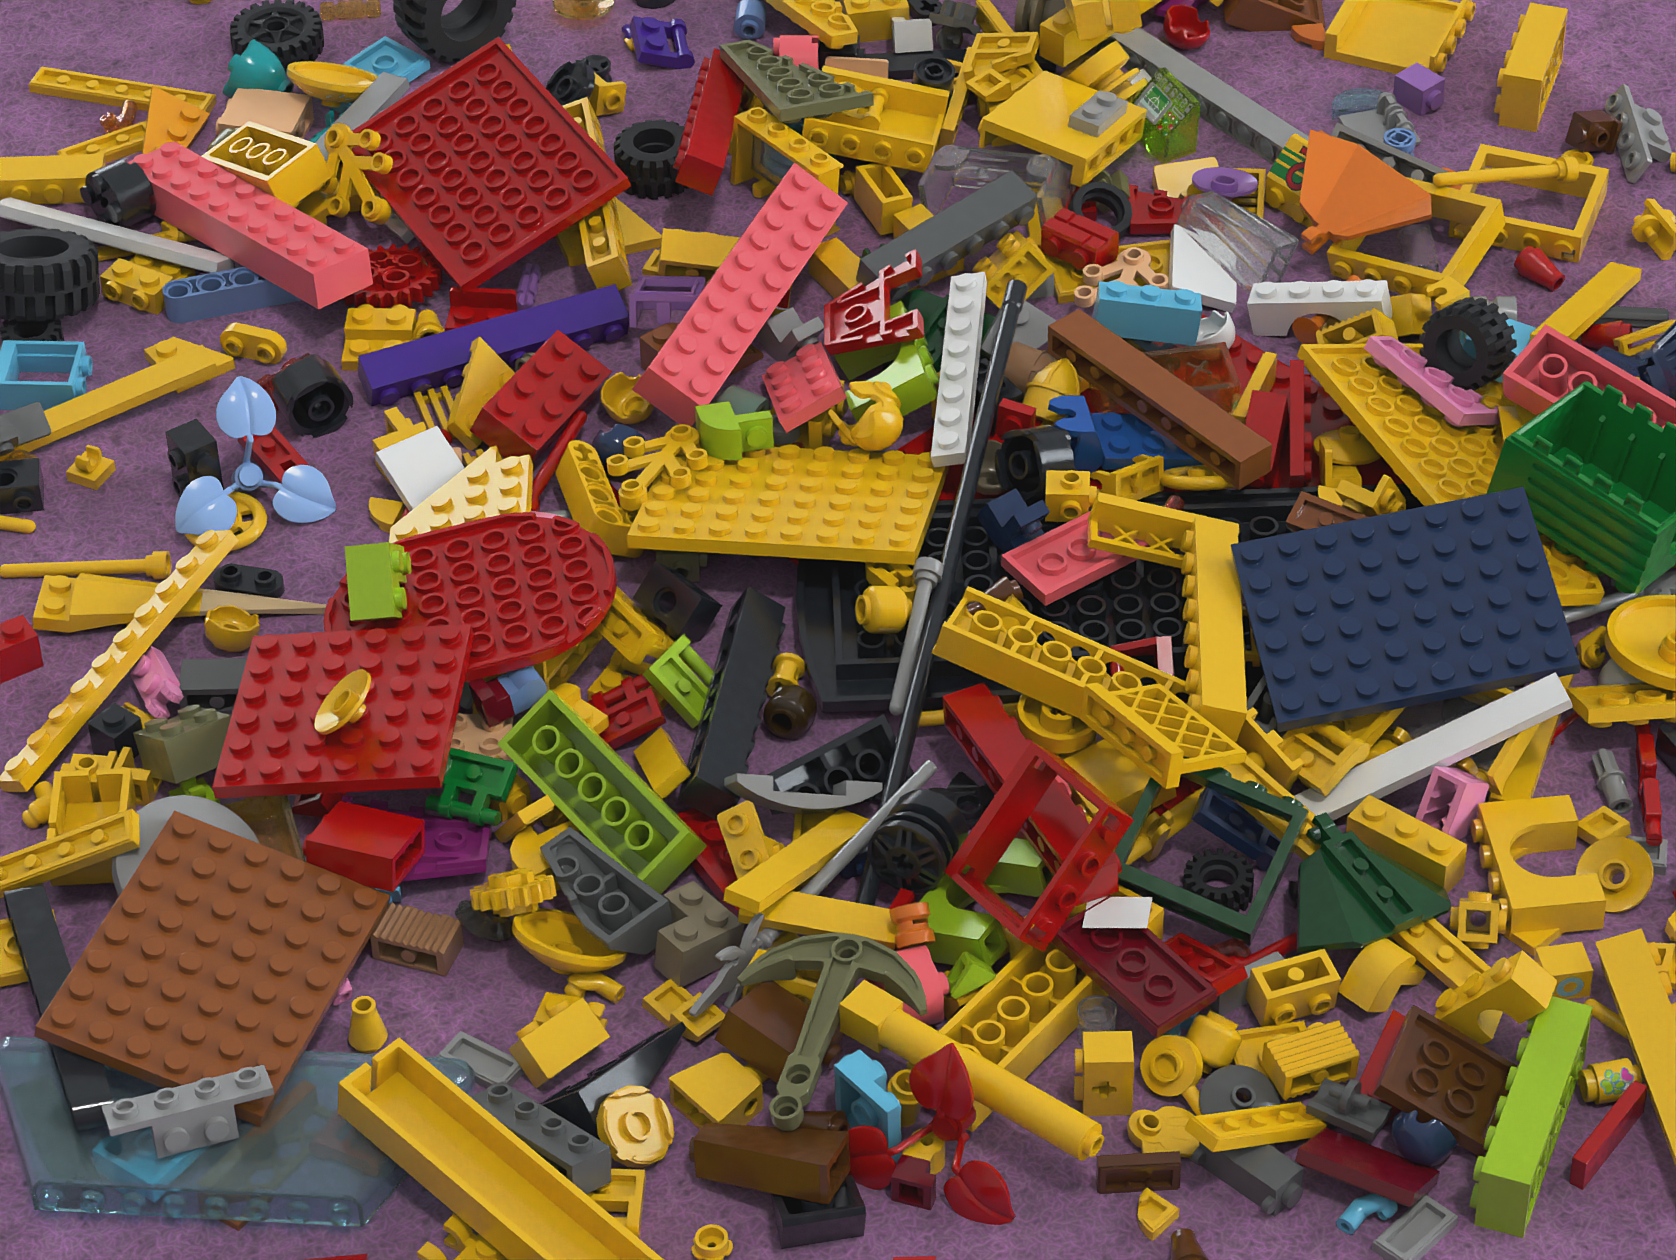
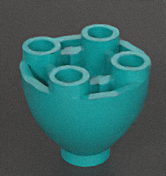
[223,39,294,98]

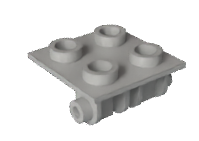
[1338,92,1422,145]

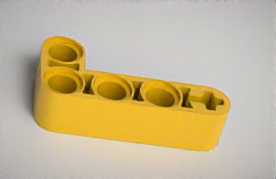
[555,440,644,558]

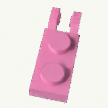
[130,645,184,719]

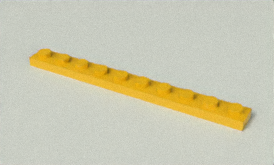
[0,530,239,792]
[1221,755,1491,990]

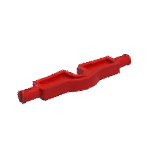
[1634,723,1663,846]

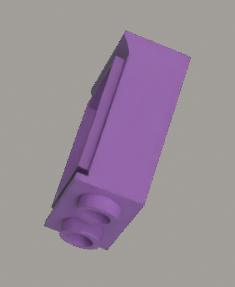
[629,275,705,328]

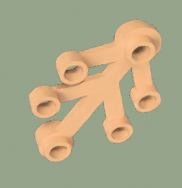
[1074,247,1169,308]

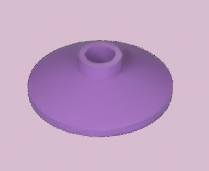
[1192,167,1258,202]

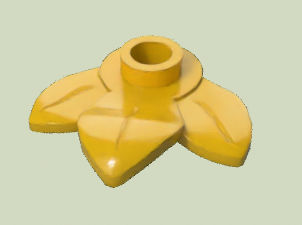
[1127,1106,1199,1158]

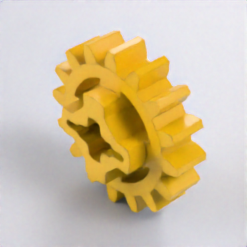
[470,868,557,917]

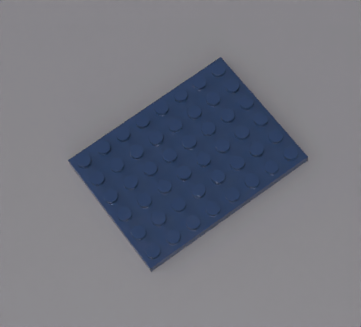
[1231,487,1580,732]

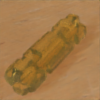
[320,0,381,20]

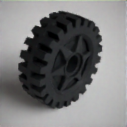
[230,0,324,72]

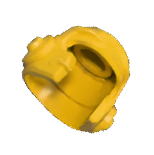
[828,381,904,451]

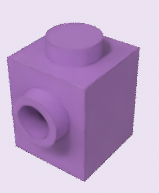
[1393,62,1445,116]

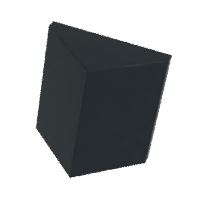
[771,1175,866,1249]

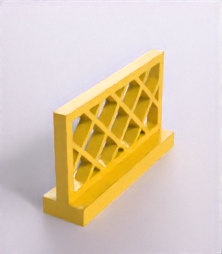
[595,586,692,670]
[1080,682,1247,789]

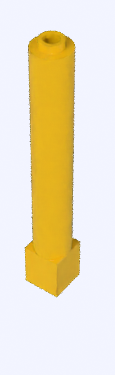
[839,980,1104,1161]

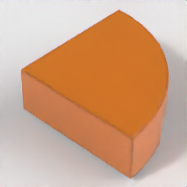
[1291,23,1326,50]

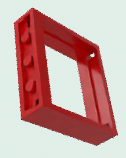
[944,742,1134,952]

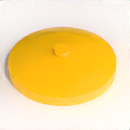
[1605,595,1676,691]

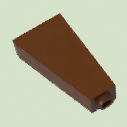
[689,1123,851,1204]

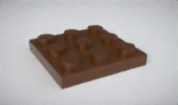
[1373,1005,1517,1156]

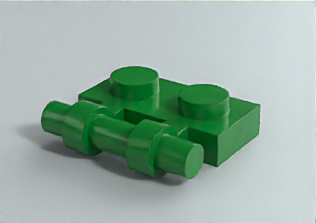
[426,747,518,827]

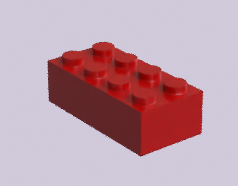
[470,330,612,464]

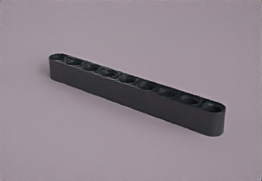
[3,883,114,1133]

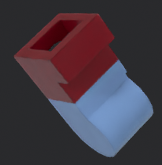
[468,666,547,728]

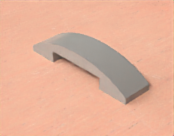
[724,773,882,814]

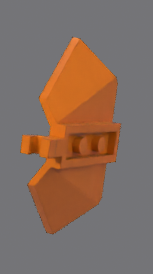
[1299,129,1432,255]

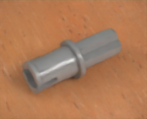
[1592,748,1633,815]

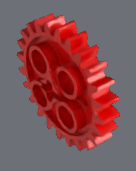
[340,244,443,308]

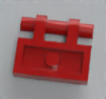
[587,674,667,749]

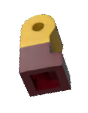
[891,1128,945,1211]

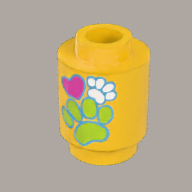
[1578,1058,1642,1105]

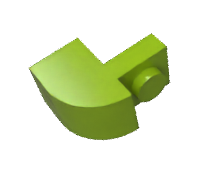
[695,401,774,460]

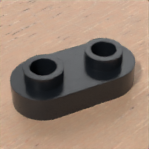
[213,563,285,598]

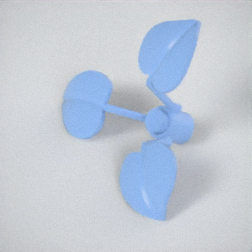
[175,376,336,536]

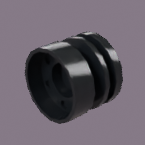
[868,789,969,894]

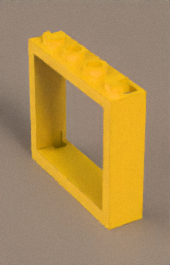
[1448,144,1609,263]
[1326,177,1506,302]

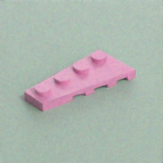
[1364,336,1500,427]

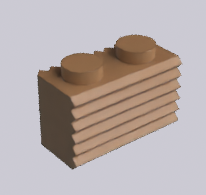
[370,902,464,976]

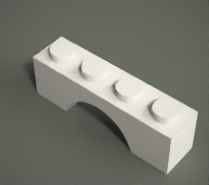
[1247,279,1393,336]

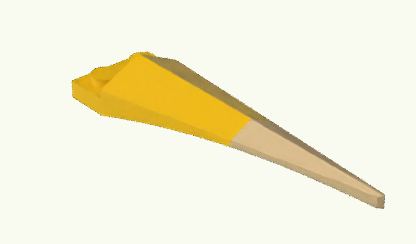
[33,573,326,633]

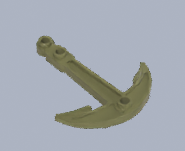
[737,932,927,1131]

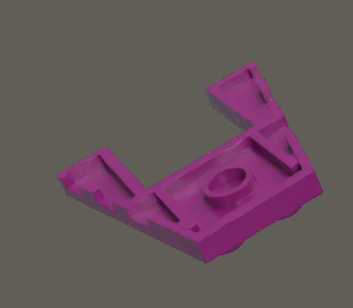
[342,795,492,881]

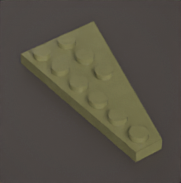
[719,39,874,124]

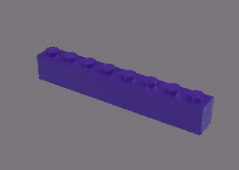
[358,284,629,406]

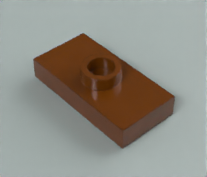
[1096,1151,1181,1194]

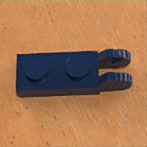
[1191,787,1281,871]

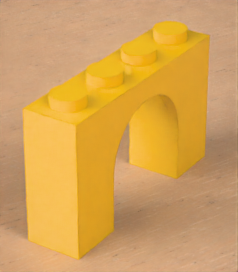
[809,204,964,299]
[1471,795,1606,937]

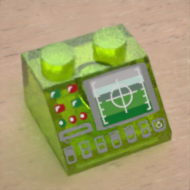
[1132,67,1201,164]

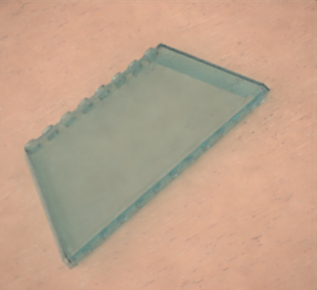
[0,1037,476,1227]

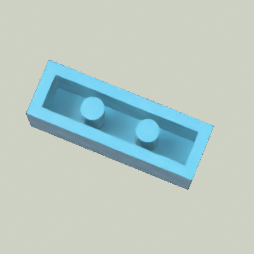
[1093,281,1202,346]

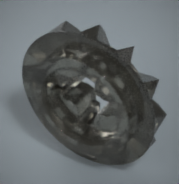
[455,900,513,942]

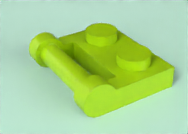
[642,634,713,729]

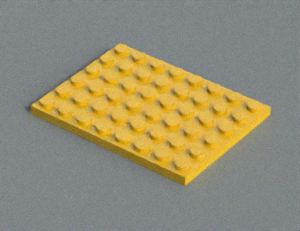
[627,443,949,565]

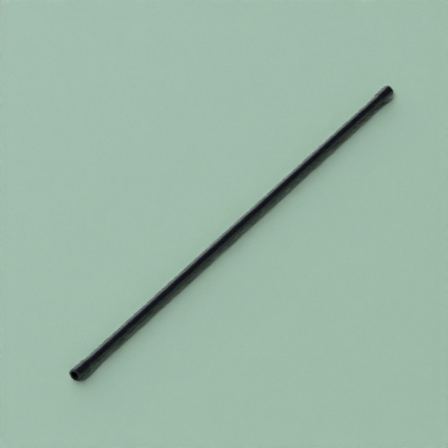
[838,280,1027,1025]

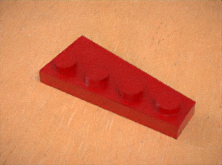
[1290,360,1311,488]

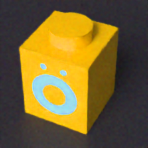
[1534,942,1593,1000]

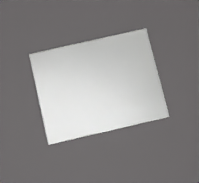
[1082,897,1153,928]

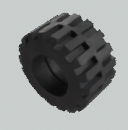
[614,119,690,199]
[1419,297,1517,391]

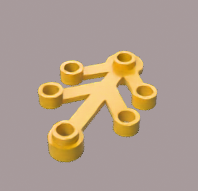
[319,123,393,225]
[607,424,708,511]

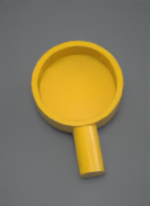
[1140,1035,1203,1116]

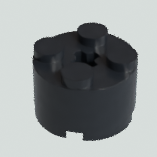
[80,157,156,228]
[272,354,353,438]
[994,425,1077,501]

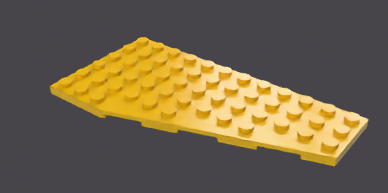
[1297,343,1605,607]

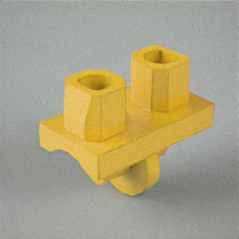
[1631,198,1676,260]

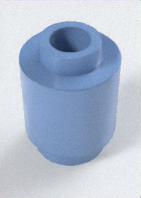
[734,0,767,39]

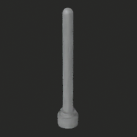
[889,557,944,716]

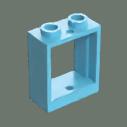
[0,340,93,411]

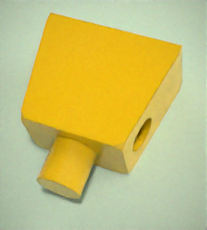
[669,1052,769,1129]

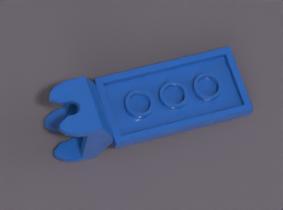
[1048,395,1203,473]

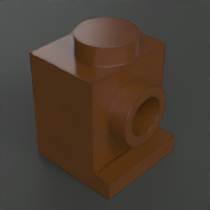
[1565,110,1623,153]

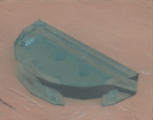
[1331,88,1383,120]

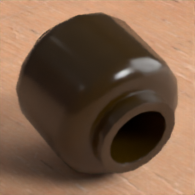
[763,685,817,740]

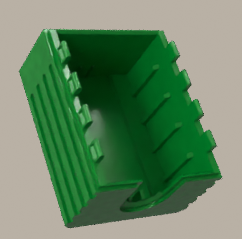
[1486,381,1676,595]

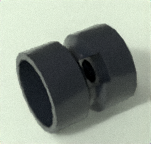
[912,56,955,113]

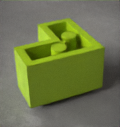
[344,542,411,622]

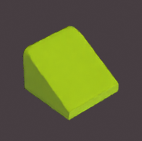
[947,951,996,999]

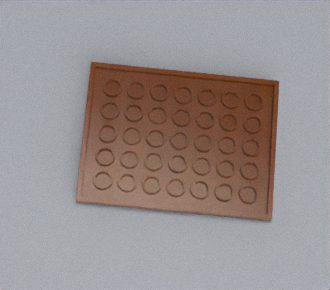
[34,810,390,1127]

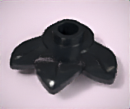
[929,772,994,827]

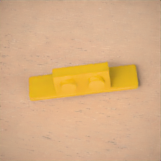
[717,800,802,951]

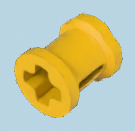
[766,652,806,697]

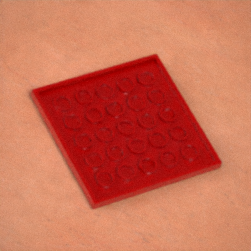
[212,624,474,799]

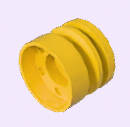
[1066,41,1150,104]

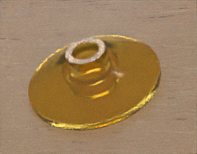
[553,0,615,20]

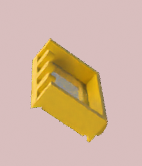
[731,106,844,237]
[1378,688,1545,796]

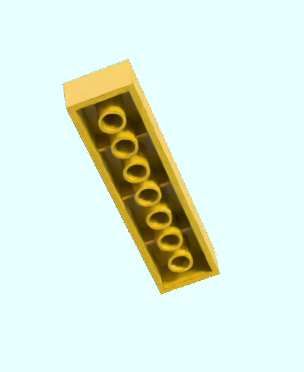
[907,884,1164,1132]

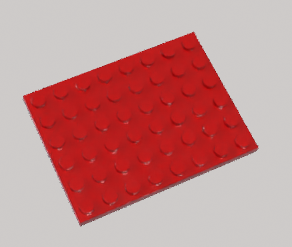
[352,37,631,295]

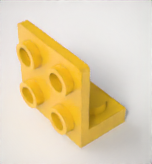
[972,230,1056,309]

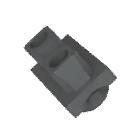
[928,0,981,50]
[1306,1078,1392,1145]

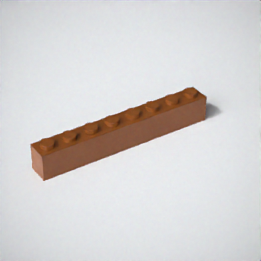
[1047,309,1272,490]

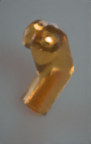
[100,100,138,133]

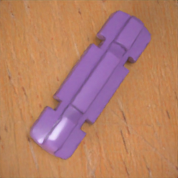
[517,263,541,311]

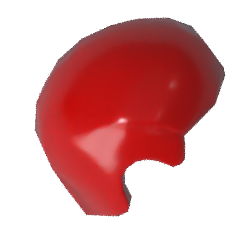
[1163,4,1210,50]

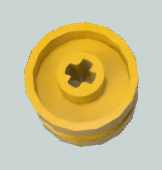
[1015,694,1097,761]

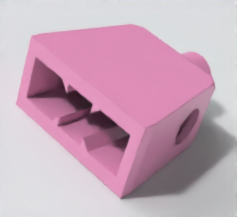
[1415,766,1489,840]

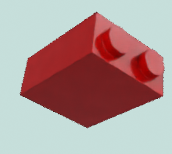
[303,801,425,892]

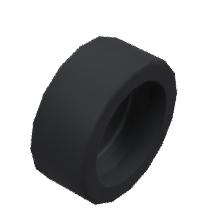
[1067,182,1133,240]

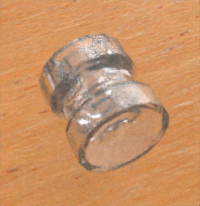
[1077,995,1117,1046]

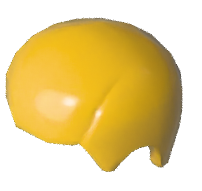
[600,372,655,424]
[204,605,261,652]

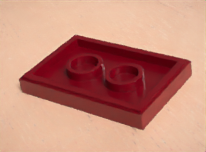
[1295,1128,1440,1207]

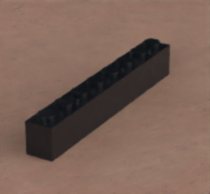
[678,586,786,821]

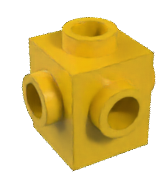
[1045,470,1097,522]
[1450,891,1507,949]

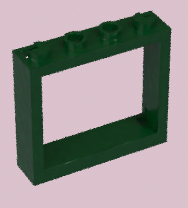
[1115,757,1309,946]

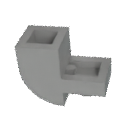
[756,307,824,362]

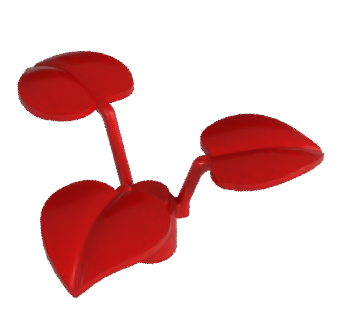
[847,1043,1016,1225]

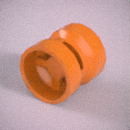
[889,902,936,950]

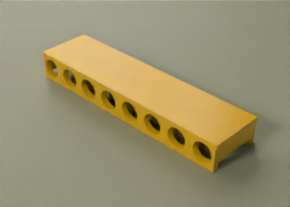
[931,586,1221,752]

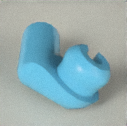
[1336,1193,1398,1235]

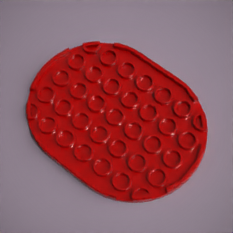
[323,512,617,683]

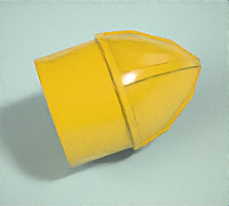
[1022,358,1081,426]

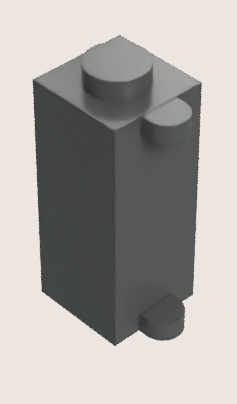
[1191,1142,1304,1217]

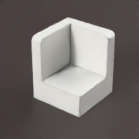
[891,17,933,53]

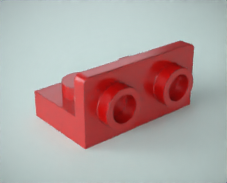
[445,286,518,331]

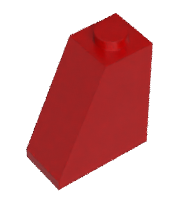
[1245,390,1289,487]

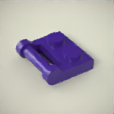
[630,16,695,69]

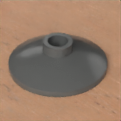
[1199,1065,1280,1115]

